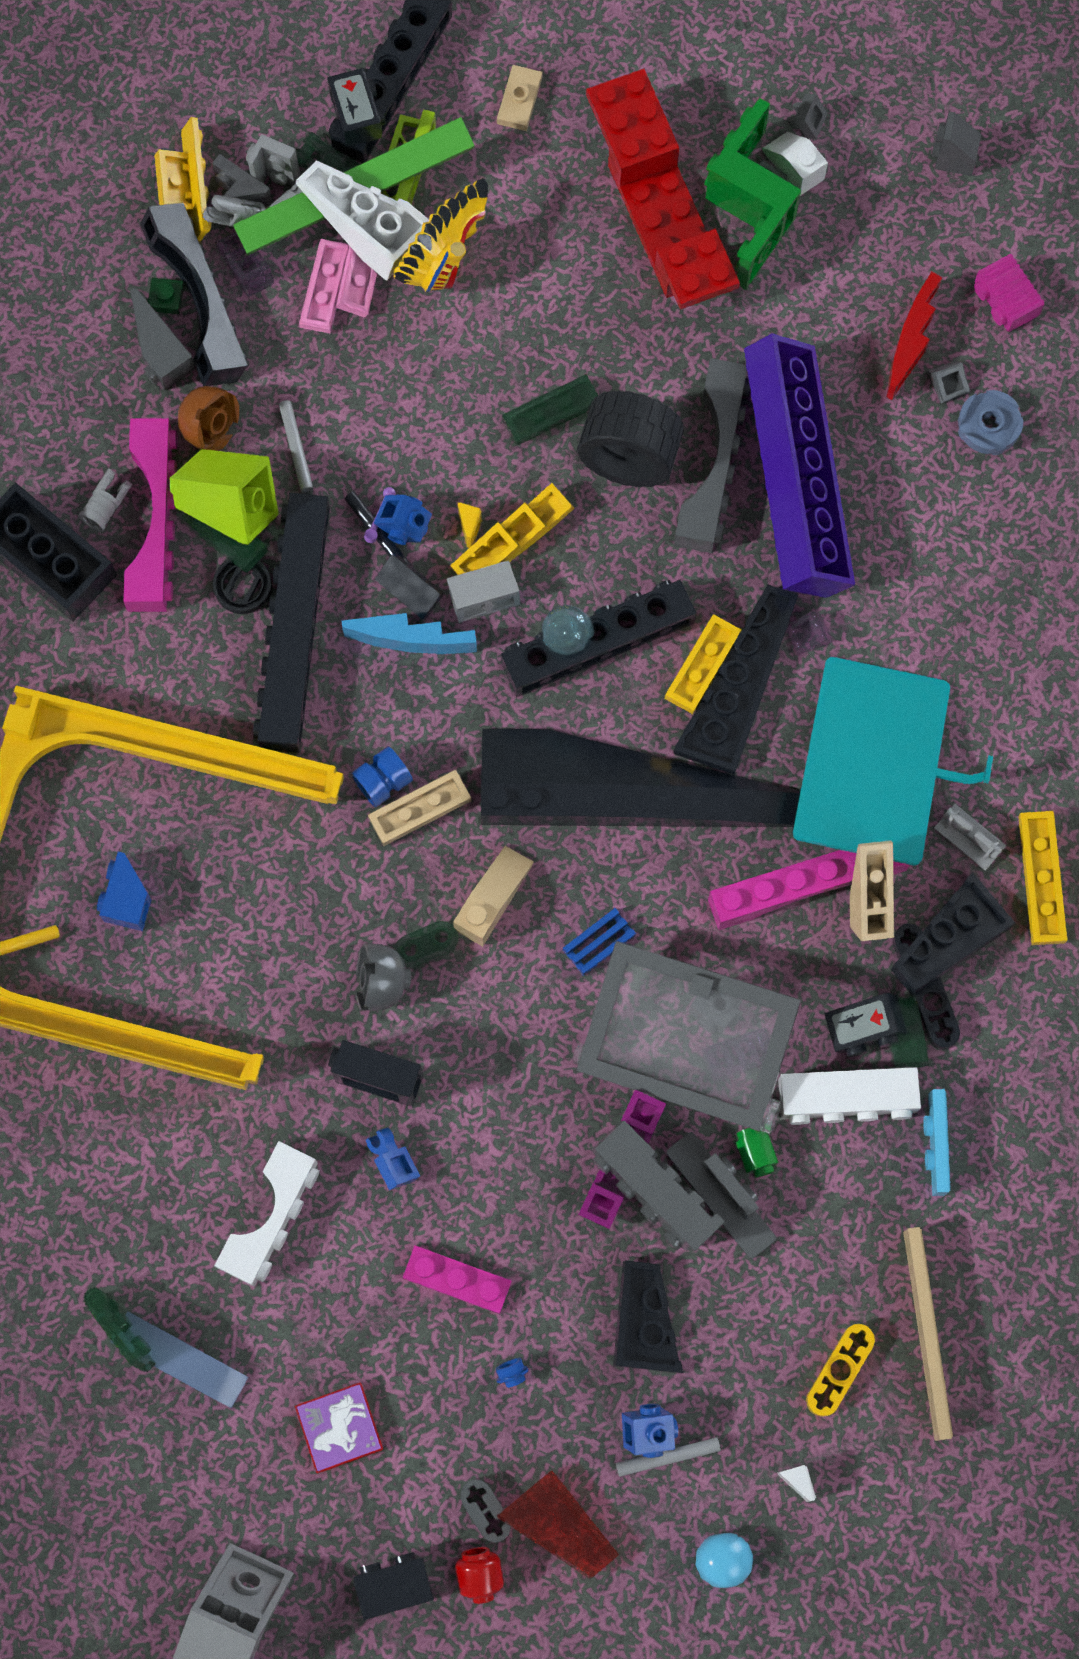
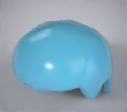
[696,1533,753,1588]

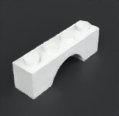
[214,1141,320,1287]

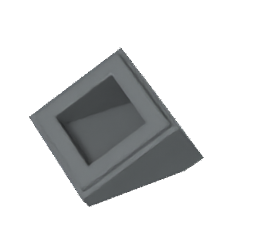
[927,361,971,403]

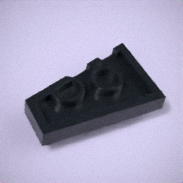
[613,1260,684,1374]

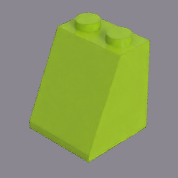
[169,449,279,545]

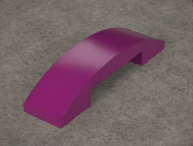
[578,1090,666,1230]

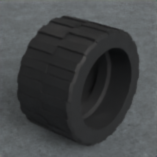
[577,391,684,487]

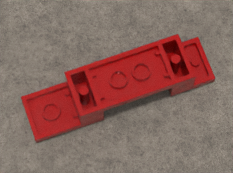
[586,69,740,310]

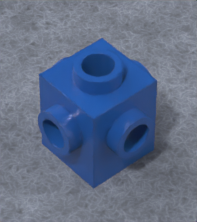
[373,495,432,545]
[622,1404,678,1458]

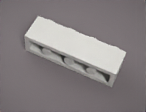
[778,1067,921,1125]

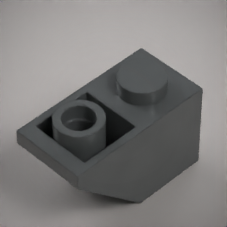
[931,111,981,176]

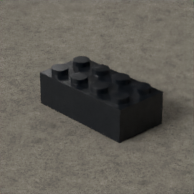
[0,482,117,622]

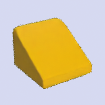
[458,503,482,548]

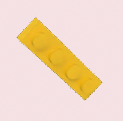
[1018,811,1067,945]

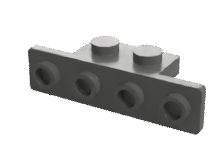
[666,1132,777,1259]

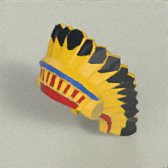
[393,178,488,292]

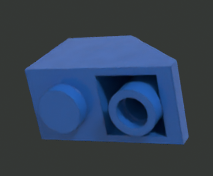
[97,852,152,931]

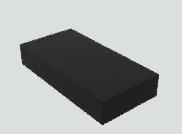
[374,553,445,620]

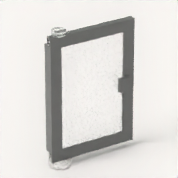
[573,941,801,1134]

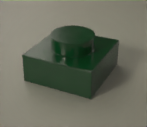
[148,277,184,315]

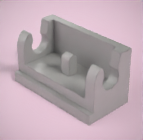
[447,560,521,623]

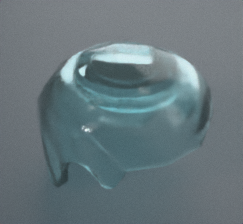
[542,605,594,655]

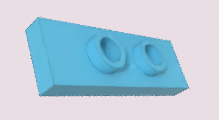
[923,1089,951,1196]

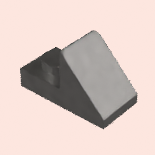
[212,154,272,207]

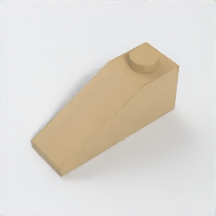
[850,840,894,941]
[453,846,534,947]

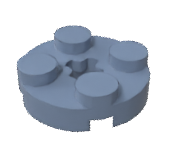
[958,390,1023,455]

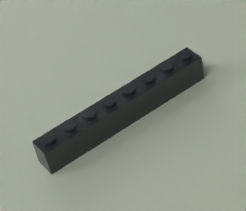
[253,493,330,753]

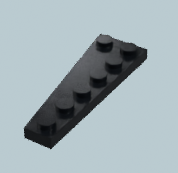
[673,584,798,775]

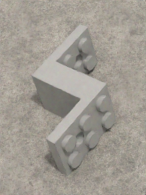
[173,1543,294,1659]

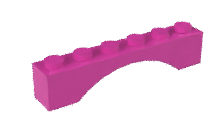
[123,418,178,612]
[708,850,910,930]

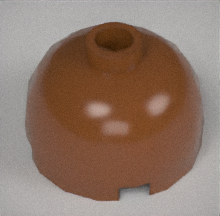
[178,386,239,451]

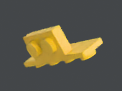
[154,117,212,241]

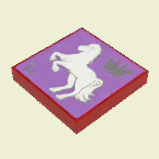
[295,1382,384,1474]

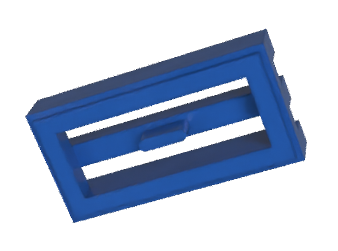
[563,908,636,976]

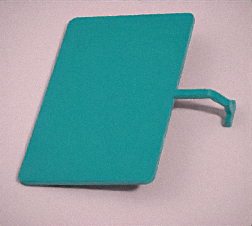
[793,657,993,866]

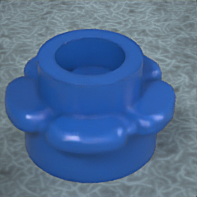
[496,1358,529,1388]

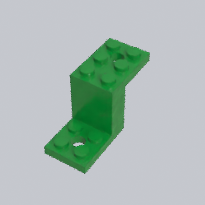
[704,98,801,290]

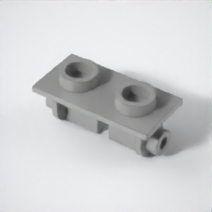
[934,804,1006,870]

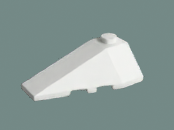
[296,160,429,281]

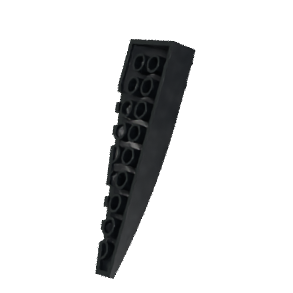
[481,729,800,827]

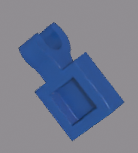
[366,1127,421,1191]

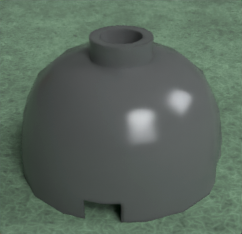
[356,943,411,1011]

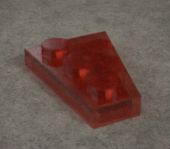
[496,1470,619,1579]

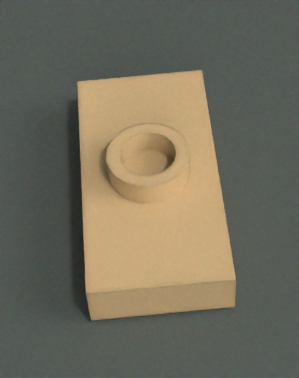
[497,65,543,131]

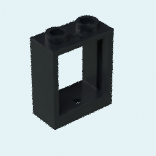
[328,1040,424,1108]

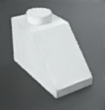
[762,132,828,196]

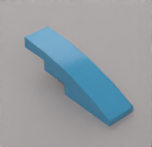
[342,613,477,654]

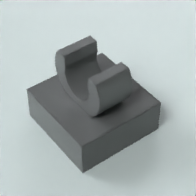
[787,94,828,139]

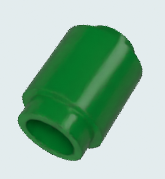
[736,1126,779,1178]

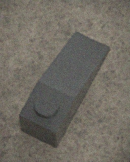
[130,287,196,390]

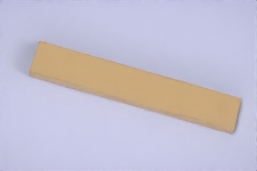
[903,1227,953,1441]

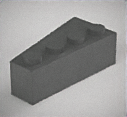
[591,1121,725,1251]

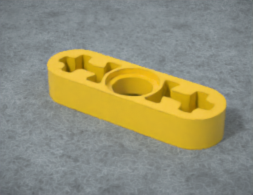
[806,1324,875,1417]

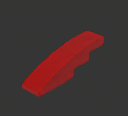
[886,271,942,400]

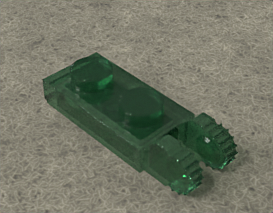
[83,1287,156,1372]

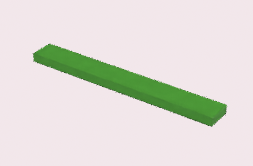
[233,117,475,256]

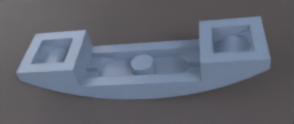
[110,1311,249,1408]

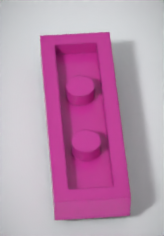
[403,1245,512,1315]

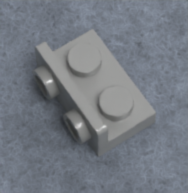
[246,134,301,186]

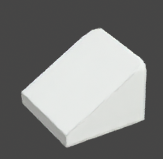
[777,1465,816,1502]

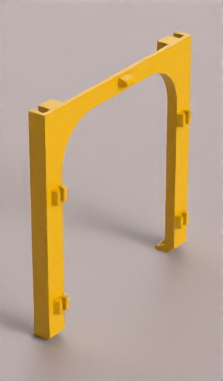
[0,686,344,1090]

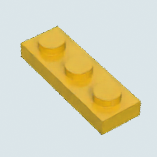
[664,614,741,714]

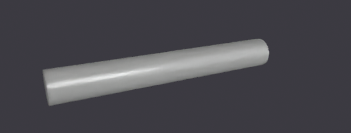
[279,400,313,493]
[616,1437,721,1477]

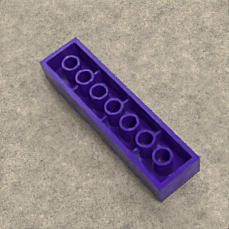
[744,333,855,598]

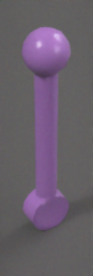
[364,487,396,543]

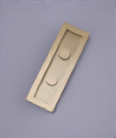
[368,770,471,846]

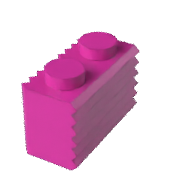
[974,254,1044,332]

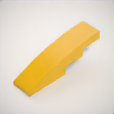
[450,483,575,575]

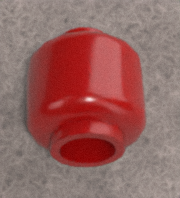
[455,1547,504,1604]

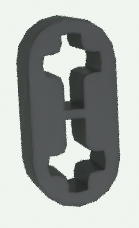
[461,1479,511,1542]

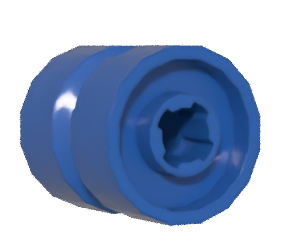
[350,746,413,808]

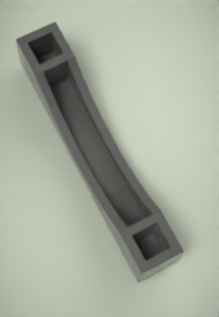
[674,358,750,553]

